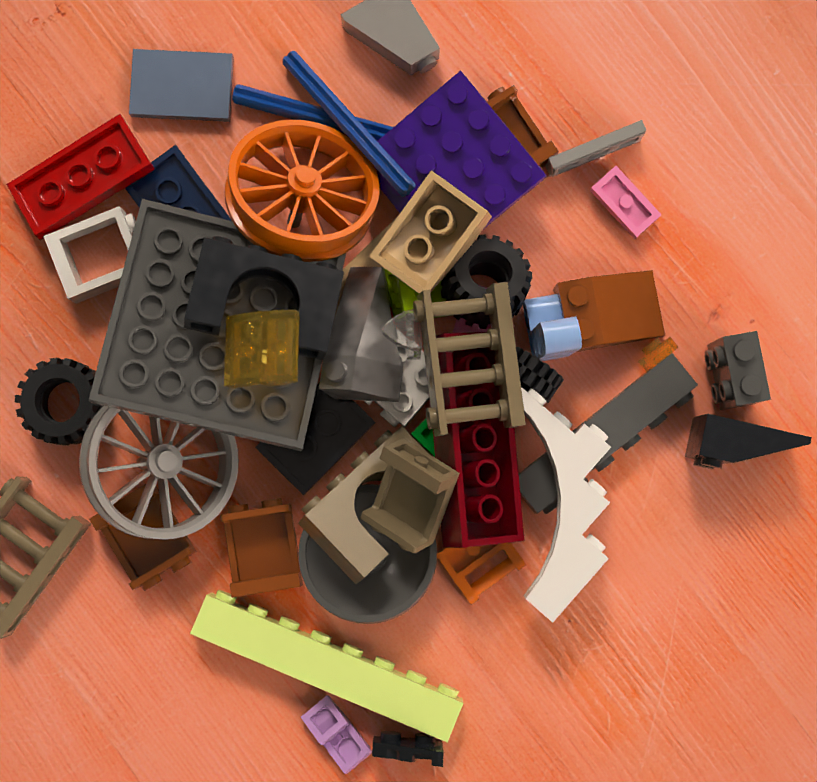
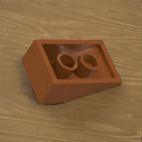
[553,270,665,352]

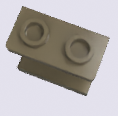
[360,438,460,553]

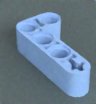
[523,294,582,361]

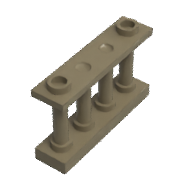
[413,282,526,437]
[0,476,91,639]

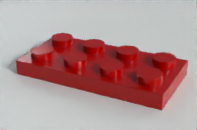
[6,114,155,241]

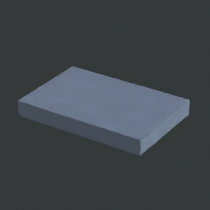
[129,49,234,122]

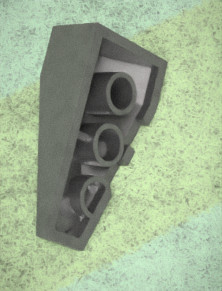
[319,267,403,402]

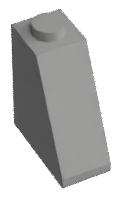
[341,0,440,75]

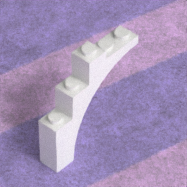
[521,388,611,623]

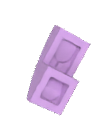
[301,695,372,774]

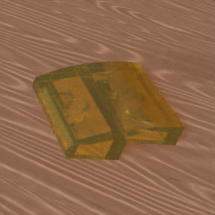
[224,310,299,388]

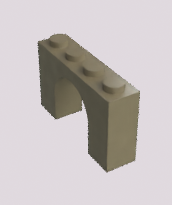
[298,426,427,584]

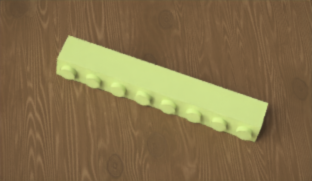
[190,590,463,743]

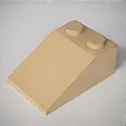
[369,170,492,294]

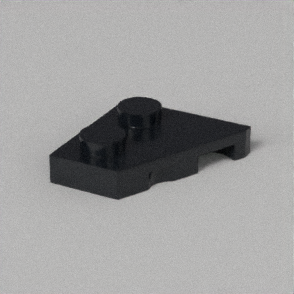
[372,731,444,767]

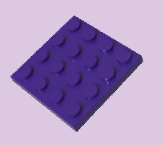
[374,70,547,229]

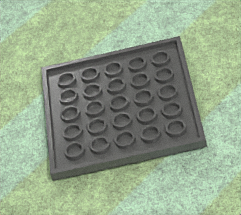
[89,199,346,451]

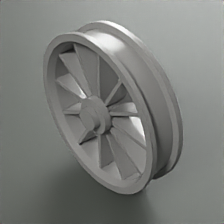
[79,406,239,539]

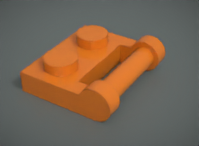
[437,543,526,605]

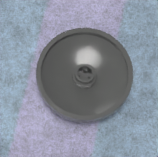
[298,484,437,624]

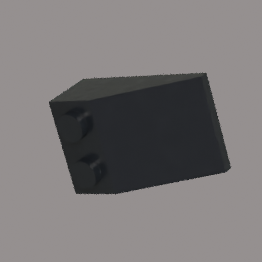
[685,414,812,469]

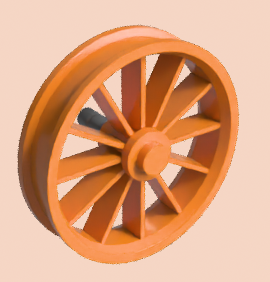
[224,120,380,262]

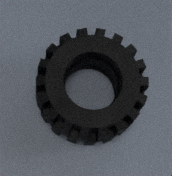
[441,234,532,329]
[15,358,103,445]

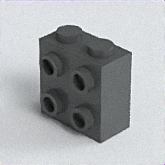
[705,331,771,410]

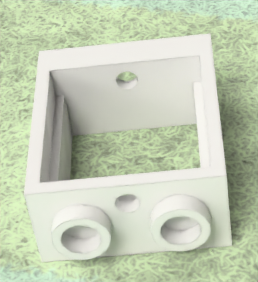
[44,206,136,304]

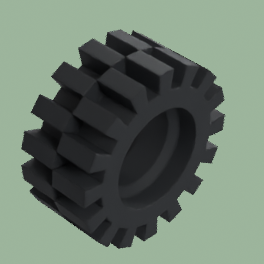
[516,347,564,403]

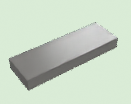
[545,120,647,177]

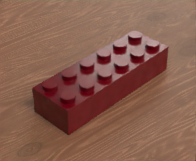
[433,332,525,548]

